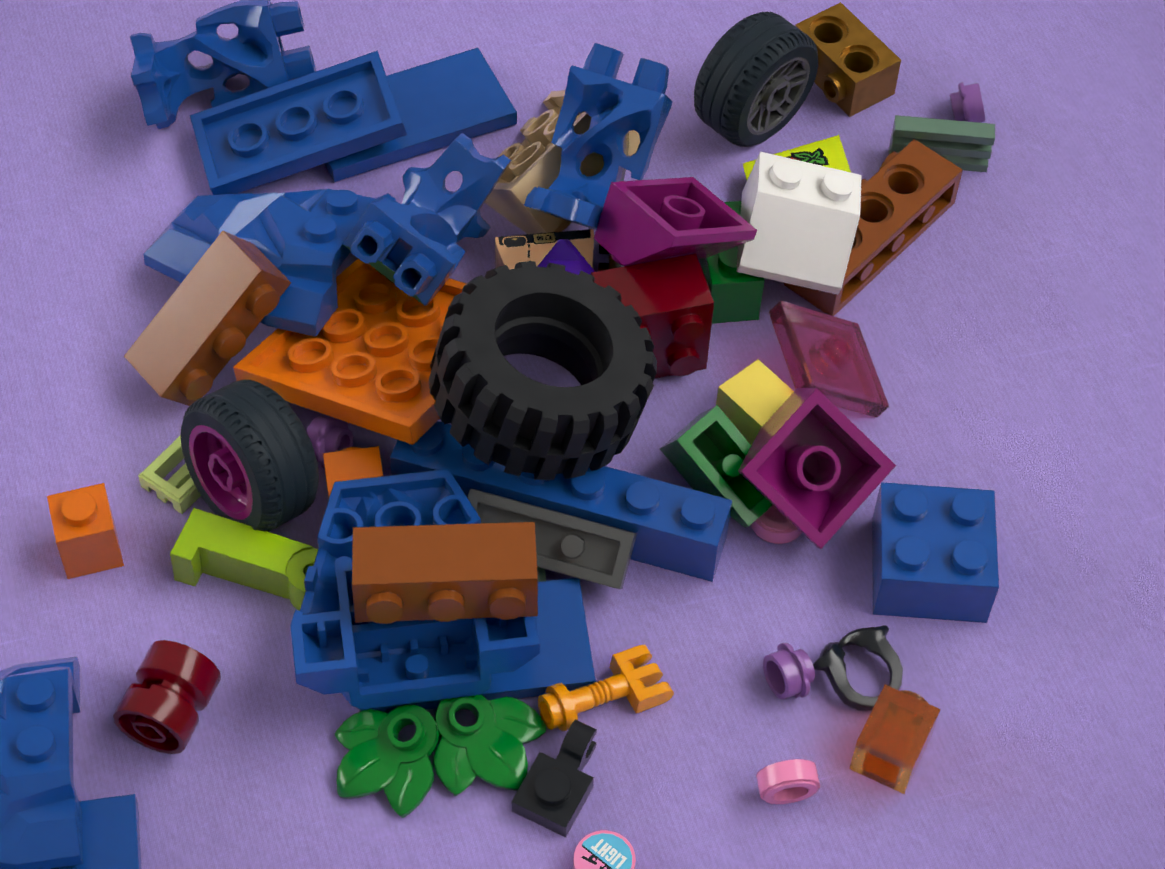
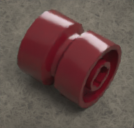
[113,640,221,754]

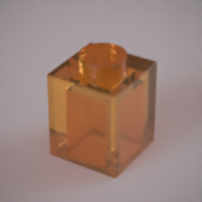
[849,684,941,794]

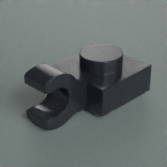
[511,719,597,837]

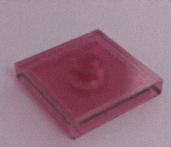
[769,300,889,417]

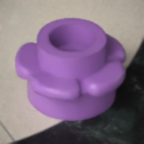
[950,82,985,123]
[306,416,353,468]
[763,643,815,700]

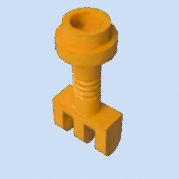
[538,645,674,731]

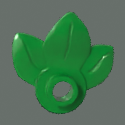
[433,694,547,796]
[334,705,439,818]

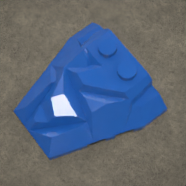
[143,189,375,337]
[290,469,540,710]
[0,657,83,869]

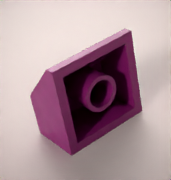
[594,177,757,266]
[738,388,896,549]

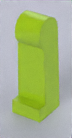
[170,508,318,611]

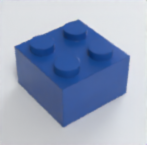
[872,482,999,623]

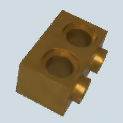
[795,2,901,117]

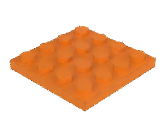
[233,259,467,445]

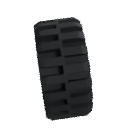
[429,261,657,481]

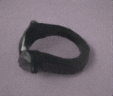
[813,625,903,711]

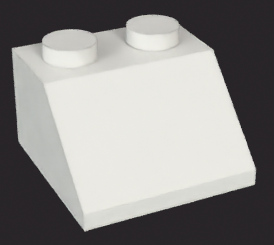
[736,151,862,295]

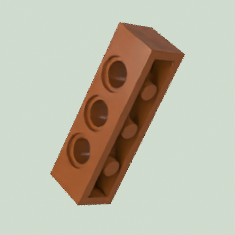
[784,139,963,318]

